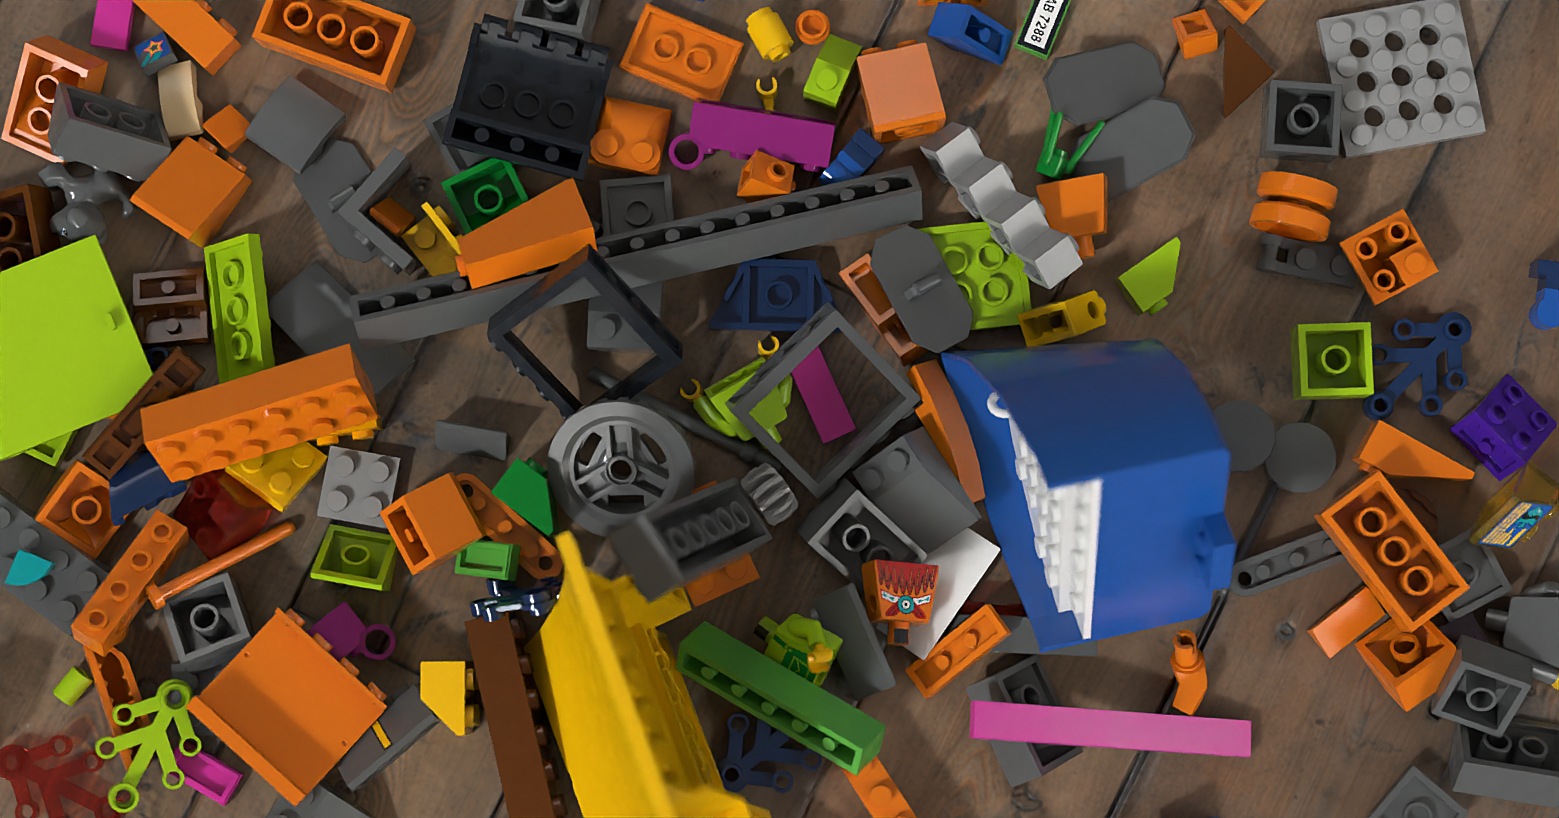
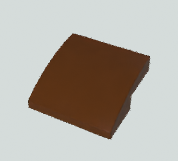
[133,267,211,350]

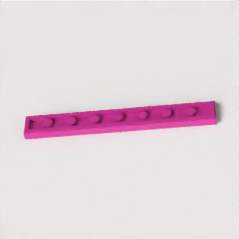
[969,700,1251,758]

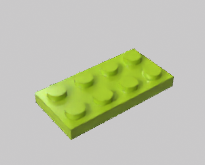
[204,233,275,384]

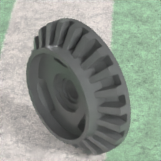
[547,397,696,538]

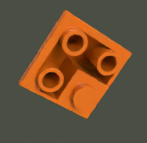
[1339,209,1439,306]

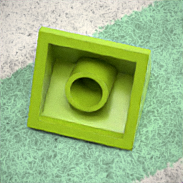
[310,524,398,591]

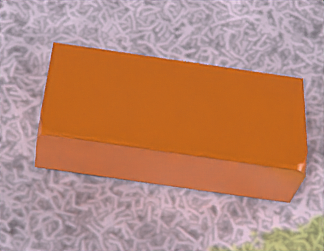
[1306,586,1386,659]

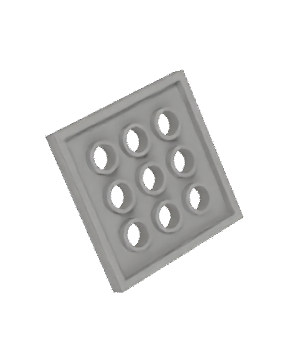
[1316,0,1486,159]

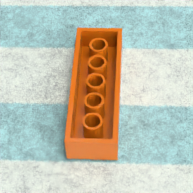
[140,343,379,483]

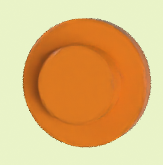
[795,9,830,45]

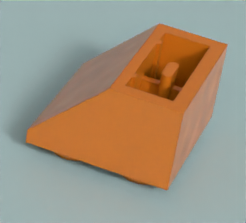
[379,472,487,575]

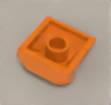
[588,96,673,177]
[34,459,129,559]

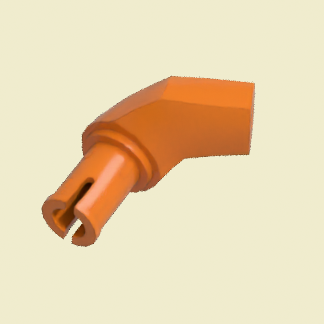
[1170,630,1208,716]

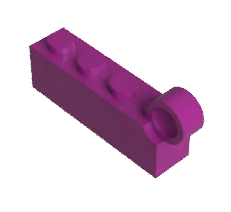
[669,98,836,172]
[306,601,396,661]

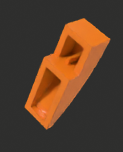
[839,253,929,367]

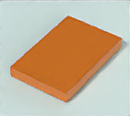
[619,3,744,102]

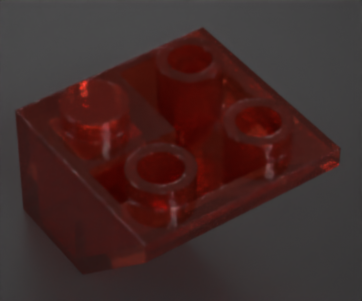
[173,468,274,561]

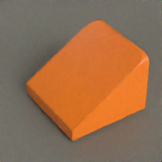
[1172,9,1218,59]
[202,104,250,154]
[369,198,415,238]

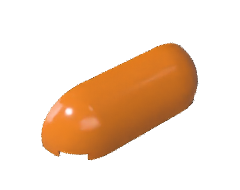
[82,644,155,772]

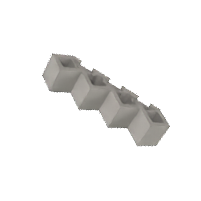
[920,121,1083,289]

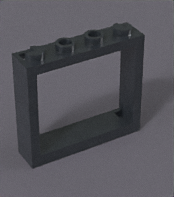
[487,244,683,420]

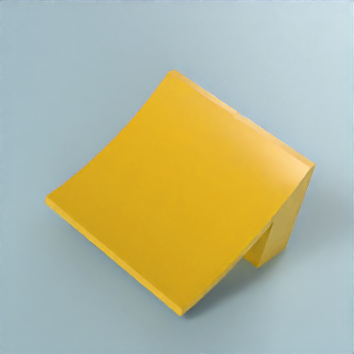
[524,531,772,818]

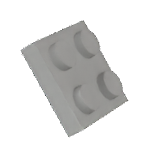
[317,446,403,529]

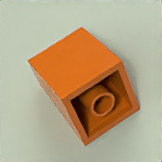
[856,40,946,145]
[129,136,253,249]

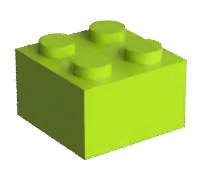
[1290,322,1374,400]

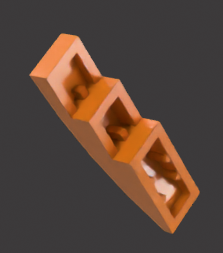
[906,359,986,504]

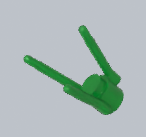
[1035,107,1105,181]

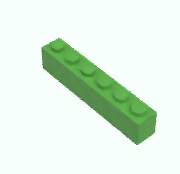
[675,621,886,776]

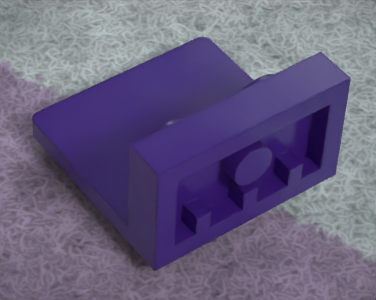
[1449,374,1557,482]

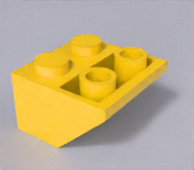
[420,661,480,736]

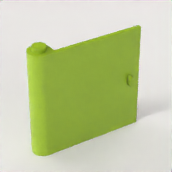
[0,235,153,462]

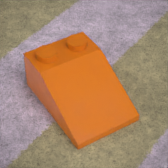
[1,35,109,166]

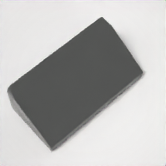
[435,420,511,461]

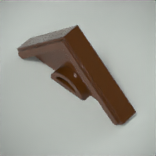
[1222,25,1275,118]

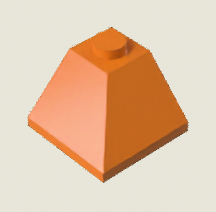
[1354,618,1457,712]

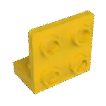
[401,202,463,277]

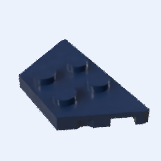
[709,259,843,333]

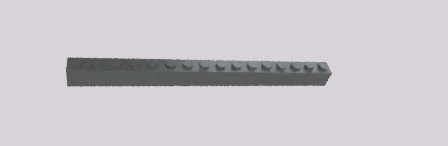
[349,165,923,351]

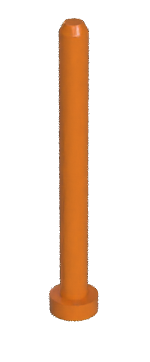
[145,521,296,610]

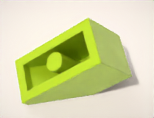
[803,34,862,112]
[1114,236,1181,316]

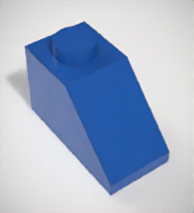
[928,2,1013,65]

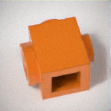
[736,150,796,203]

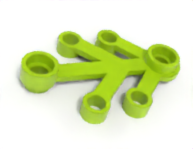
[95,679,202,813]

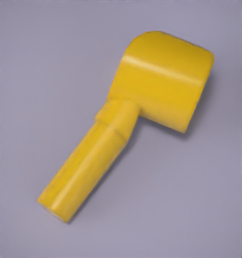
[756,77,778,111]

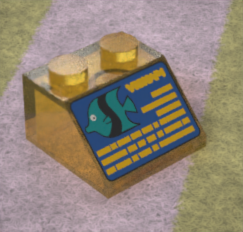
[1468,461,1559,549]

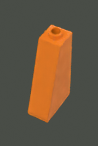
[454,178,598,289]

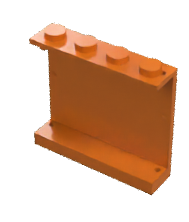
[185,608,388,806]

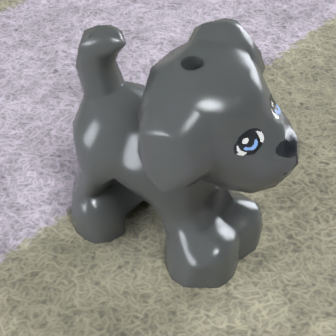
[38,162,137,245]

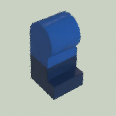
[818,128,885,186]
[1529,259,1559,330]

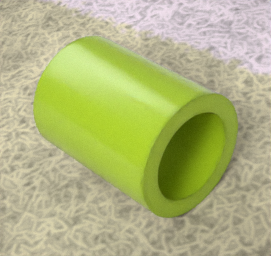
[52,665,94,706]

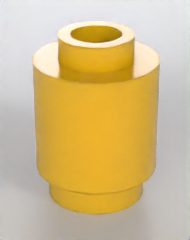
[746,7,794,62]

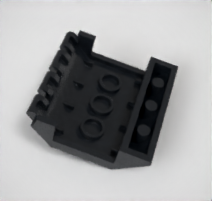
[442,13,613,182]

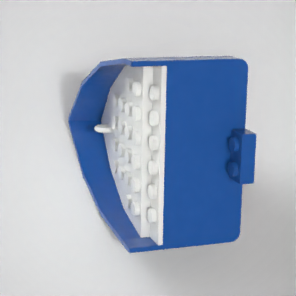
[941,339,1236,652]

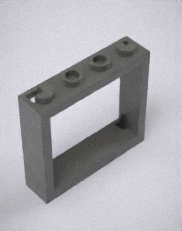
[725,302,921,499]

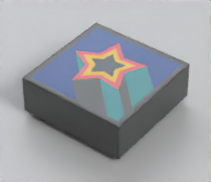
[133,31,178,77]

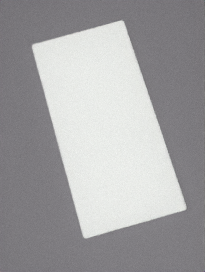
[876,528,1000,660]

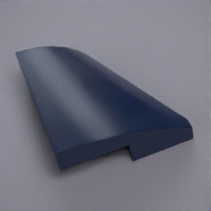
[109,450,188,526]

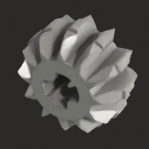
[741,463,798,526]

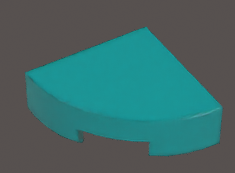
[5,549,56,586]

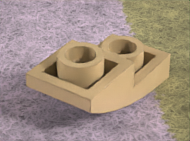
[158,60,203,141]

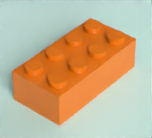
[252,0,417,94]
[1313,470,1470,632]

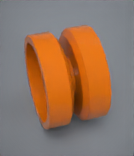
[1249,171,1338,242]

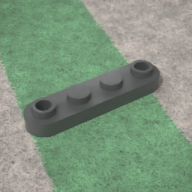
[1228,530,1347,597]

